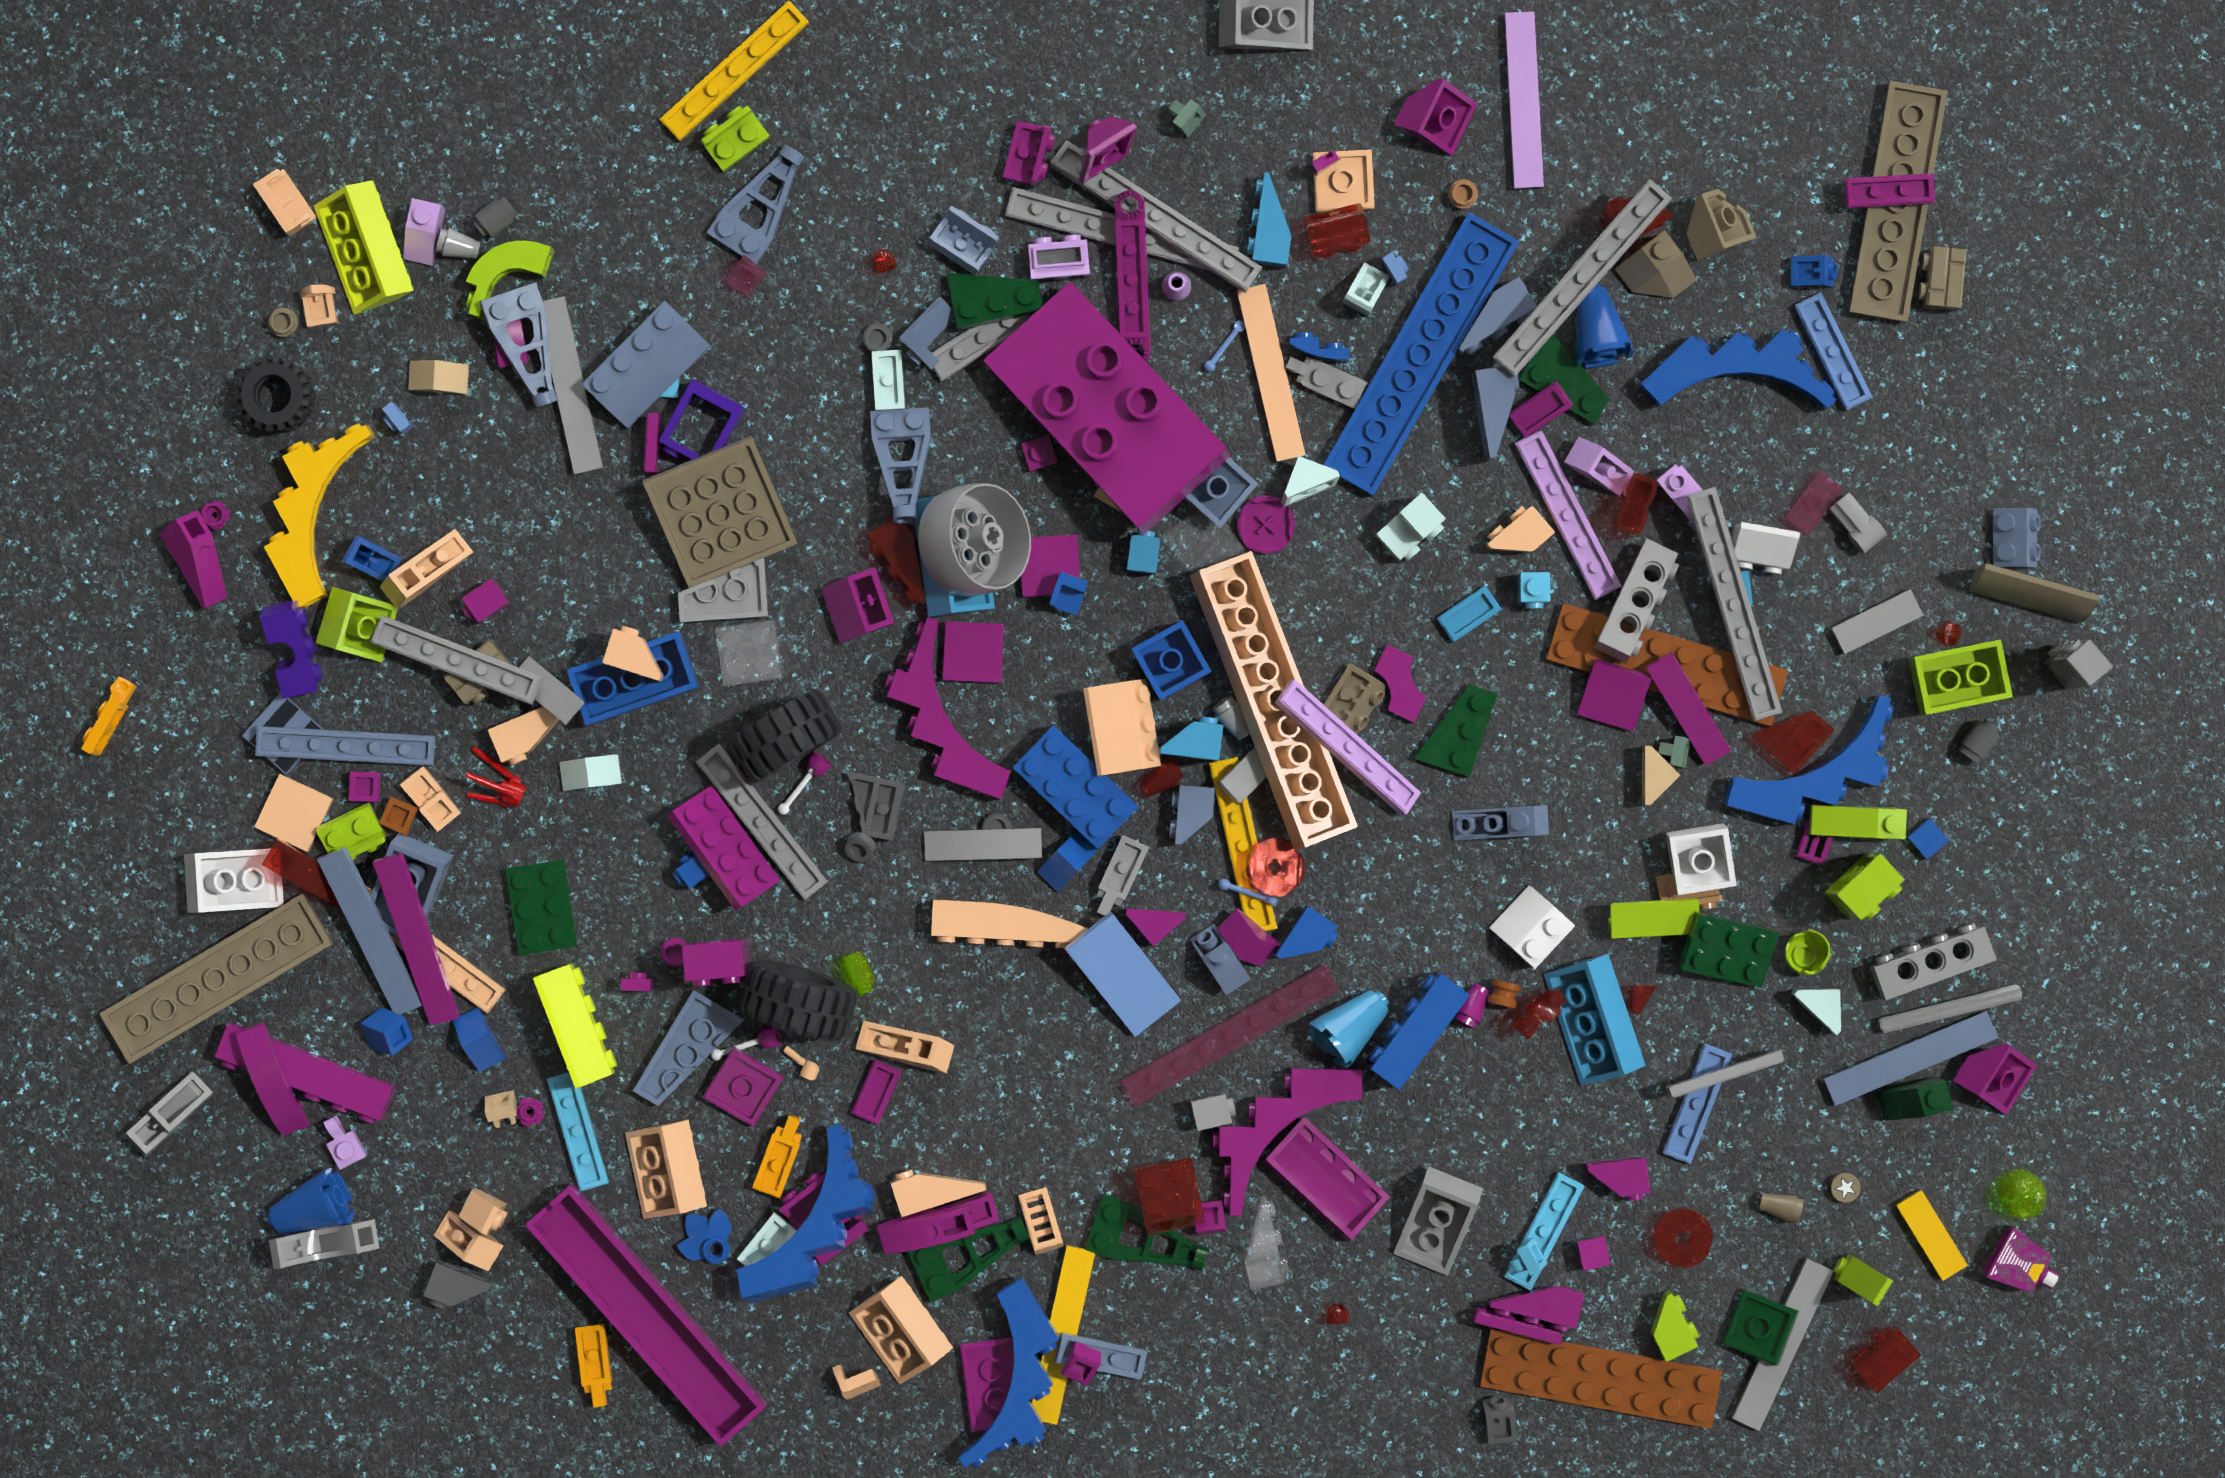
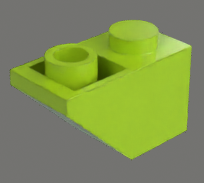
[1650,1291,1699,1362]

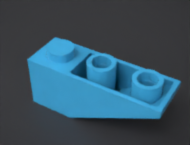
[1247,172,1291,268]

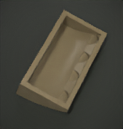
[1968,563,2100,623]

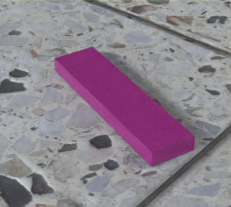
[1646,651,1731,766]

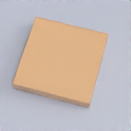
[1313,150,1374,212]
[255,774,334,852]

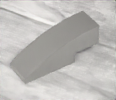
[125,1071,213,1158]

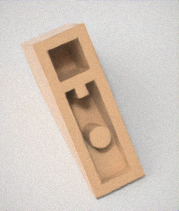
[380,529,473,610]
[488,707,559,766]
[855,1021,955,1074]
[891,1170,987,1217]

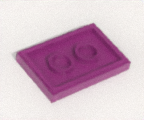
[960,1337,1014,1432]

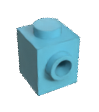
[1518,572,1550,609]

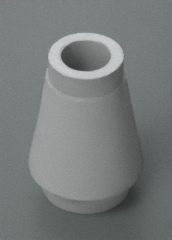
[435,228,481,259]
[1212,695,1250,740]

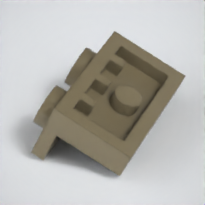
[1324,663,1386,734]

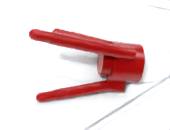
[465,746,527,808]

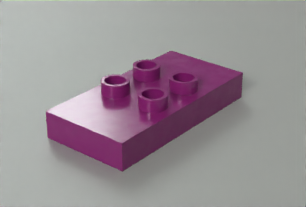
[983,281,1231,535]

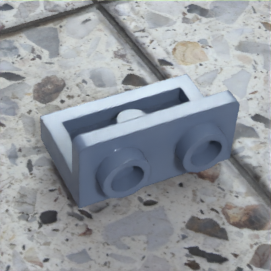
[927,206,999,276]
[1993,507,2041,568]

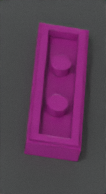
[1844,173,1935,209]
[1473,1307,1563,1345]

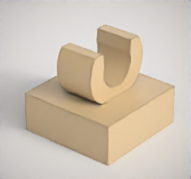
[485,1090,517,1128]

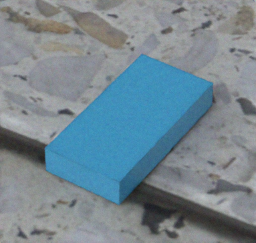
[1436,585,1502,643]

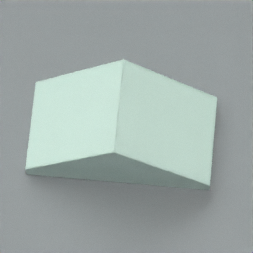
[1342,262,1390,316]
[1281,456,1340,507]
[559,754,622,791]
[1790,988,1841,1035]

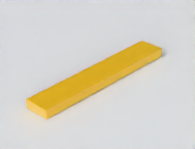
[660,1,809,142]
[1209,757,1277,931]
[1032,1245,1095,1425]

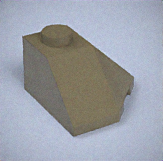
[1687,189,1757,261]
[1615,230,1697,298]

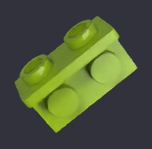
[701,106,771,172]
[316,802,386,860]

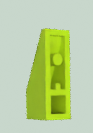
[1809,805,1907,839]
[1833,1254,1893,1306]

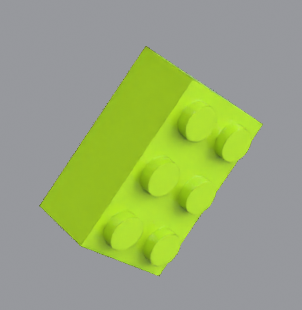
[1908,639,2013,716]
[1824,853,1905,921]

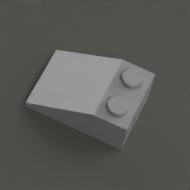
[1219,0,1314,50]
[1393,1166,1483,1276]

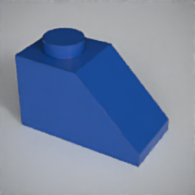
[1275,906,1339,959]

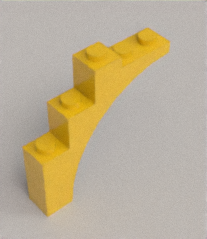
[264,423,375,609]

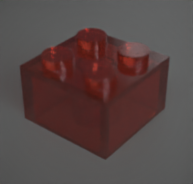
[1134,1157,1205,1235]

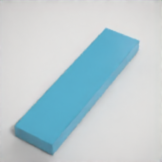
[547,1072,609,1192]
[1504,1172,1585,1290]

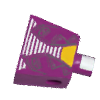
[1982,1225,2059,1292]

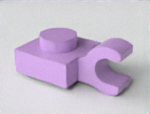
[324,1115,367,1170]

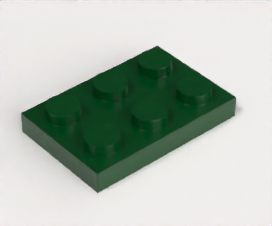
[505,859,578,956]
[1678,911,1779,988]

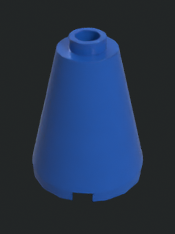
[1575,283,1634,368]
[267,1168,354,1234]

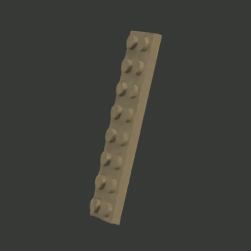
[1848,81,1948,323]
[100,893,334,1064]

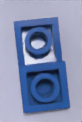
[1289,332,1349,362]

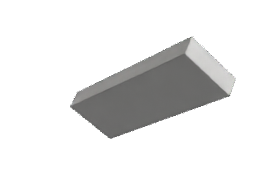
[1830,589,1923,655]
[519,656,585,725]

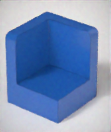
[1049,572,1089,615]
[361,1008,413,1056]

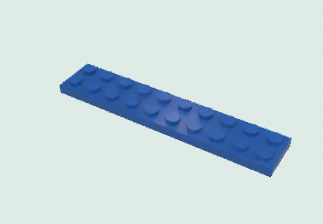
[1324,212,1520,496]

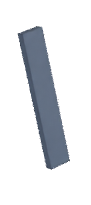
[255,726,435,765]
[318,846,422,1015]
[1823,1011,1998,1106]

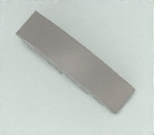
[924,828,1042,861]

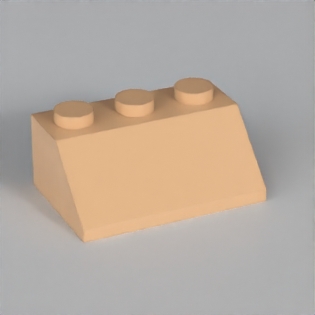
[1083,679,1161,776]
[625,1120,707,1219]
[849,1276,953,1385]

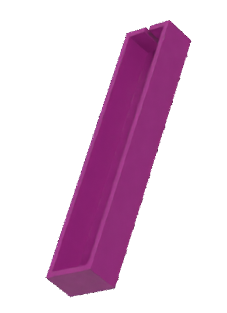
[525,1183,768,1447]

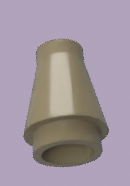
[1759,1193,1804,1224]

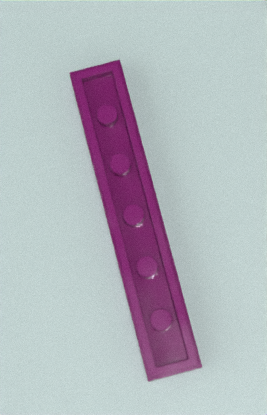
[373,852,460,1026]

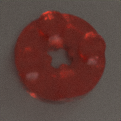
[1246,838,1305,897]
[1512,987,1566,1039]
[1653,1208,1713,1268]

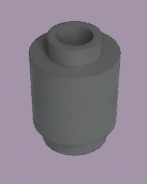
[473,196,518,238]
[1958,719,2001,764]

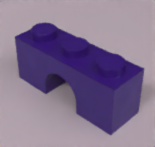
[260,600,323,699]

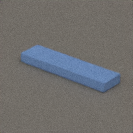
[1793,292,1872,411]
[1662,1043,1733,1164]

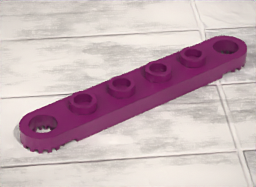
[1115,190,1151,362]

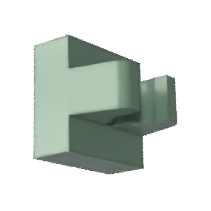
[1169,99,1206,138]
[1658,736,1690,768]

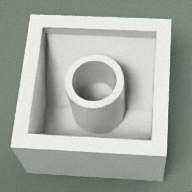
[1732,522,1800,574]
[1666,823,1737,895]
[1489,885,1575,969]

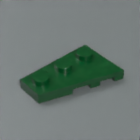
[946,273,1044,331]
[1519,334,1610,425]
[1413,684,1497,777]

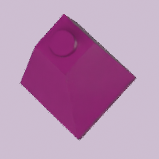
[1394,78,1478,156]
[1079,115,1137,184]
[1953,1043,2037,1115]

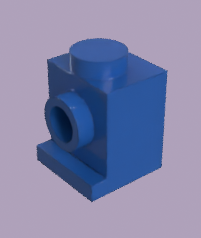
[673,851,709,888]

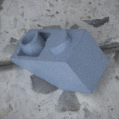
[1169,785,1215,845]
[1189,924,1251,995]

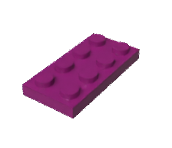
[667,785,780,911]

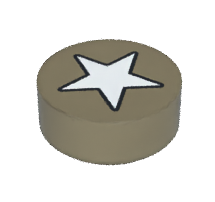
[1830,1172,1861,1203]

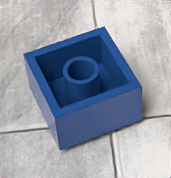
[1131,620,1212,701]

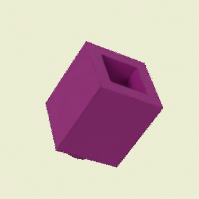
[462,579,511,624]

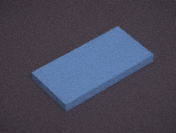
[1065,912,1181,1037]

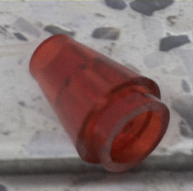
[1139,758,1185,797]

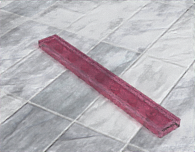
[1121,964,1340,1106]

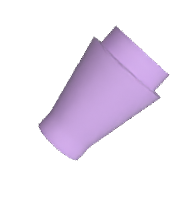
[1162,271,1191,301]

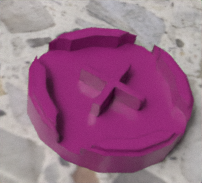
[1237,495,1295,554]

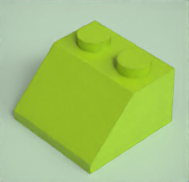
[316,587,398,662]

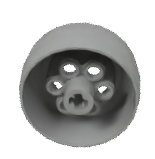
[918,483,1031,596]

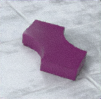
[1374,644,1427,723]

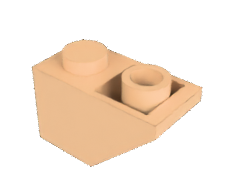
[1485,506,1555,553]
[458,1188,508,1235]

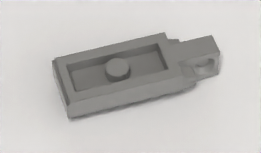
[1285,357,1367,410]
[1096,835,1149,916]

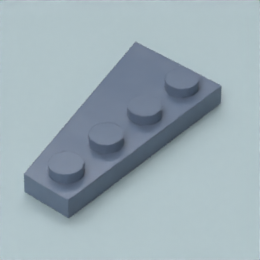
[633,990,744,1106]

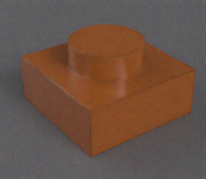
[379,797,419,835]

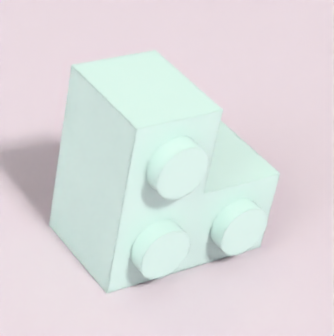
[1375,493,1446,562]

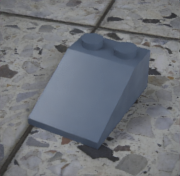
[1471,366,1519,463]
[371,833,454,935]

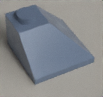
[1183,457,1258,528]

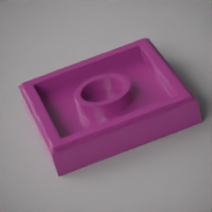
[1021,534,1080,597]
[943,621,1004,683]
[1577,659,1651,731]
[703,1046,784,1127]

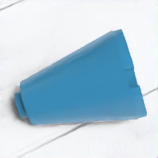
[1308,990,1389,1069]

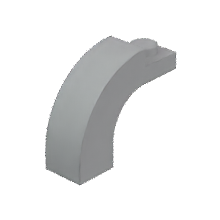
[269,1219,380,1269]

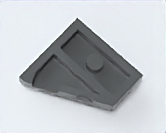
[848,771,906,841]

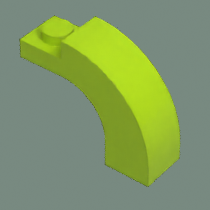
[466,241,554,320]

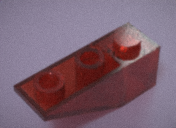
[868,516,926,606]
[262,838,341,908]

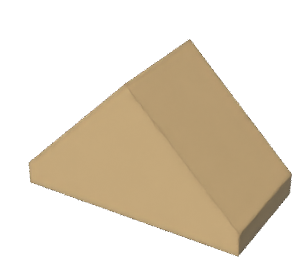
[408,360,469,394]
[1642,746,1680,805]

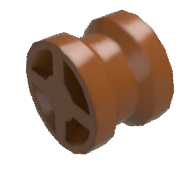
[1487,979,1521,1008]

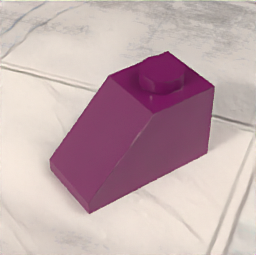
[1585,1156,1650,1201]

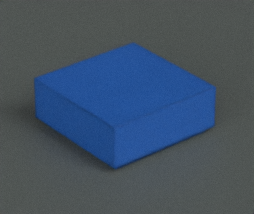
[1907,818,1949,860]

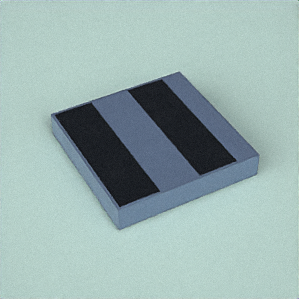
[242,692,325,775]

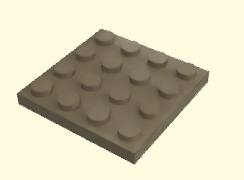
[643,435,798,588]

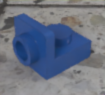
[1791,255,1838,287]

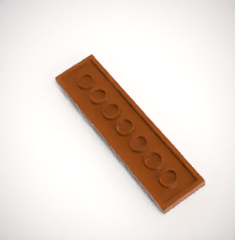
[1546,603,1788,727]
[1479,1328,1722,1429]

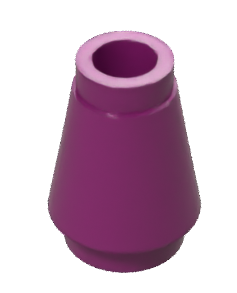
[1453,984,1489,1030]

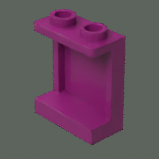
[779,1171,870,1265]

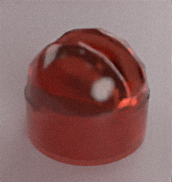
[872,249,897,273]
[1936,620,1962,646]
[1326,1303,1350,1325]

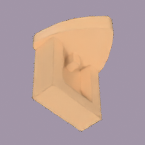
[299,285,338,328]
[832,1365,881,1400]

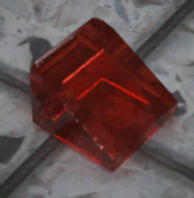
[1630,984,1657,1015]

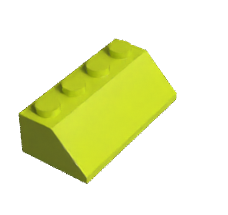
[314,180,413,315]
[533,963,617,1089]

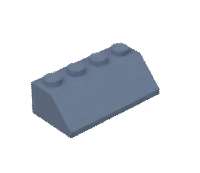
[582,301,711,429]

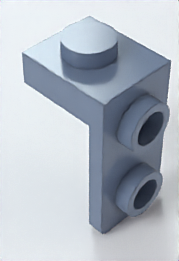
[899,297,956,369]

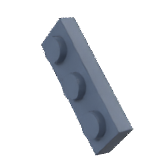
[1054,1332,1148,1380]

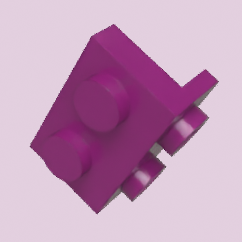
[1003,120,1055,187]

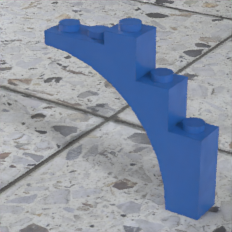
[1638,328,1836,410]
[1723,695,1893,824]
[737,1124,875,1303]
[958,1276,1060,1468]

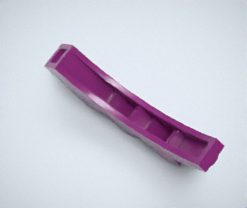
[884,617,1011,799]
[1213,1067,1362,1216]

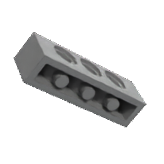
[1594,538,1679,663]
[2043,639,2113,689]
[1869,923,1997,1000]

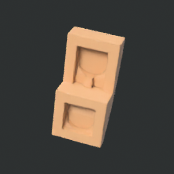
[400,765,461,832]

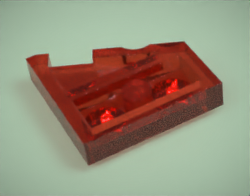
[1752,711,1834,774]

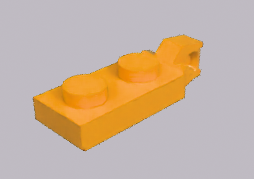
[81,677,137,756]
[753,1114,802,1198]
[575,1323,612,1408]

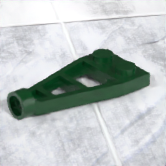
[1085,1193,1209,1270]
[908,1217,1031,1303]

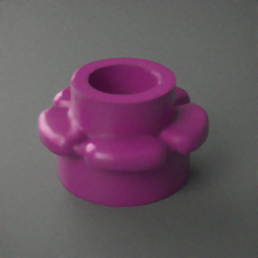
[201,501,230,530]
[516,1097,544,1126]

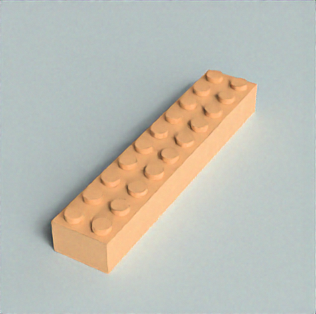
[1190,551,1358,850]

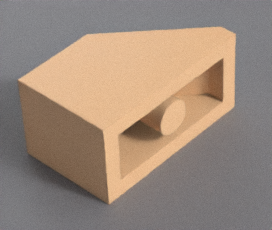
[602,626,663,682]
[434,1210,503,1271]

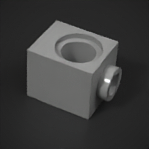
[1191,1092,1236,1131]

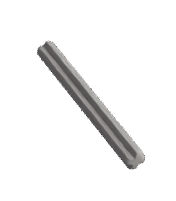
[1878,984,2022,1033]

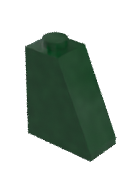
[1877,1076,1954,1121]

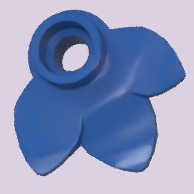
[677,1209,732,1264]

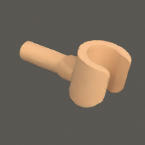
[783,1046,819,1080]

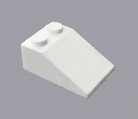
[184,848,284,913]

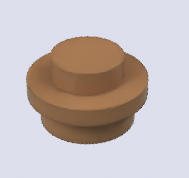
[1448,179,1478,209]

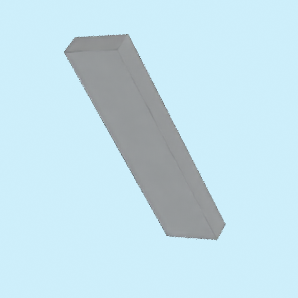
[932,314,1033,382]
[1666,1050,1784,1098]

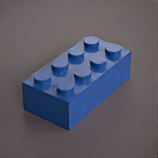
[567,631,700,726]
[1013,725,1139,849]
[1367,972,1470,1090]

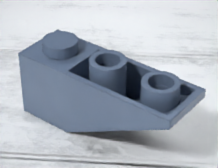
[1457,277,1537,355]
[1452,805,1549,840]

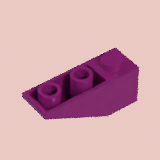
[159,510,227,609]
[1488,1284,1585,1332]

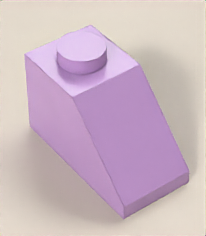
[403,198,446,266]
[1564,437,1634,496]

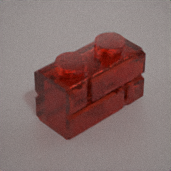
[1303,203,1371,258]
[1850,1326,1921,1394]

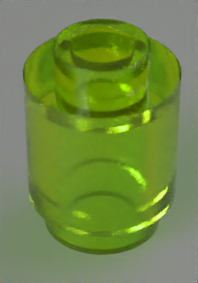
[839,951,877,996]

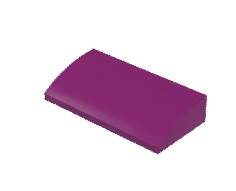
[1261,1117,1390,1242]

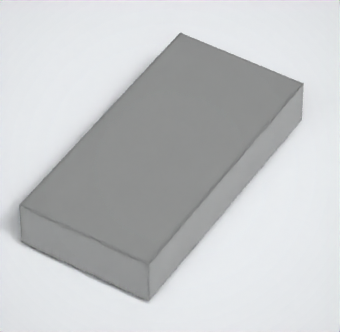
[1217,746,1266,805]

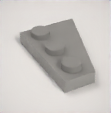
[678,558,769,623]

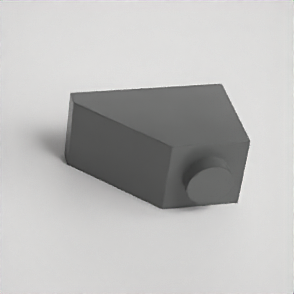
[423,1260,495,1309]

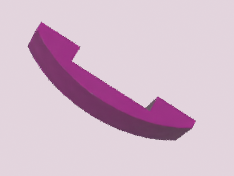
[236,1022,310,1136]

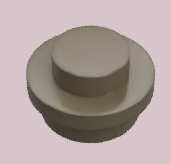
[268,308,298,337]

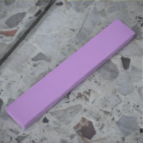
[1504,11,1544,189]
[1515,430,1622,600]
[1275,679,1421,816]

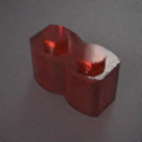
[1613,473,1657,537]

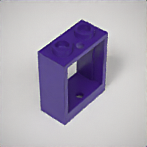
[659,379,746,461]

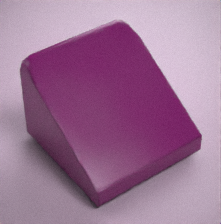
[1576,1235,1610,1271]
[1061,1341,1102,1386]

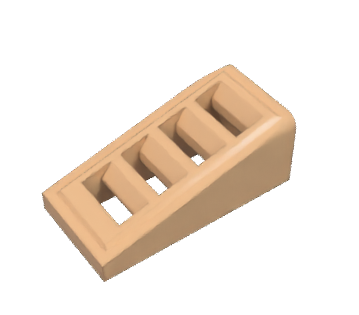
[1018,1187,1064,1255]

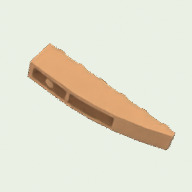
[931,900,1088,948]

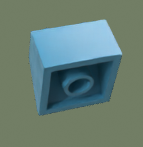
[1160,716,1223,761]

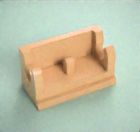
[253,169,317,236]

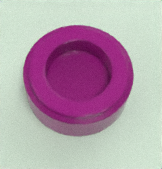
[660,937,688,967]

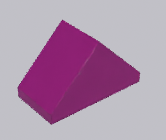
[1126,908,1185,946]
[1217,908,1281,966]

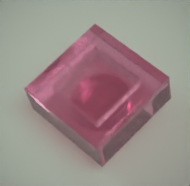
[725,255,767,297]

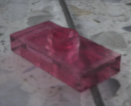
[1784,471,1844,536]

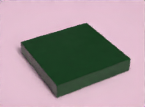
[1722,1289,1800,1366]

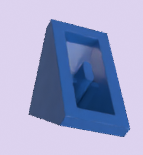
[342,535,402,582]
[1037,830,1098,892]
[453,1007,506,1072]

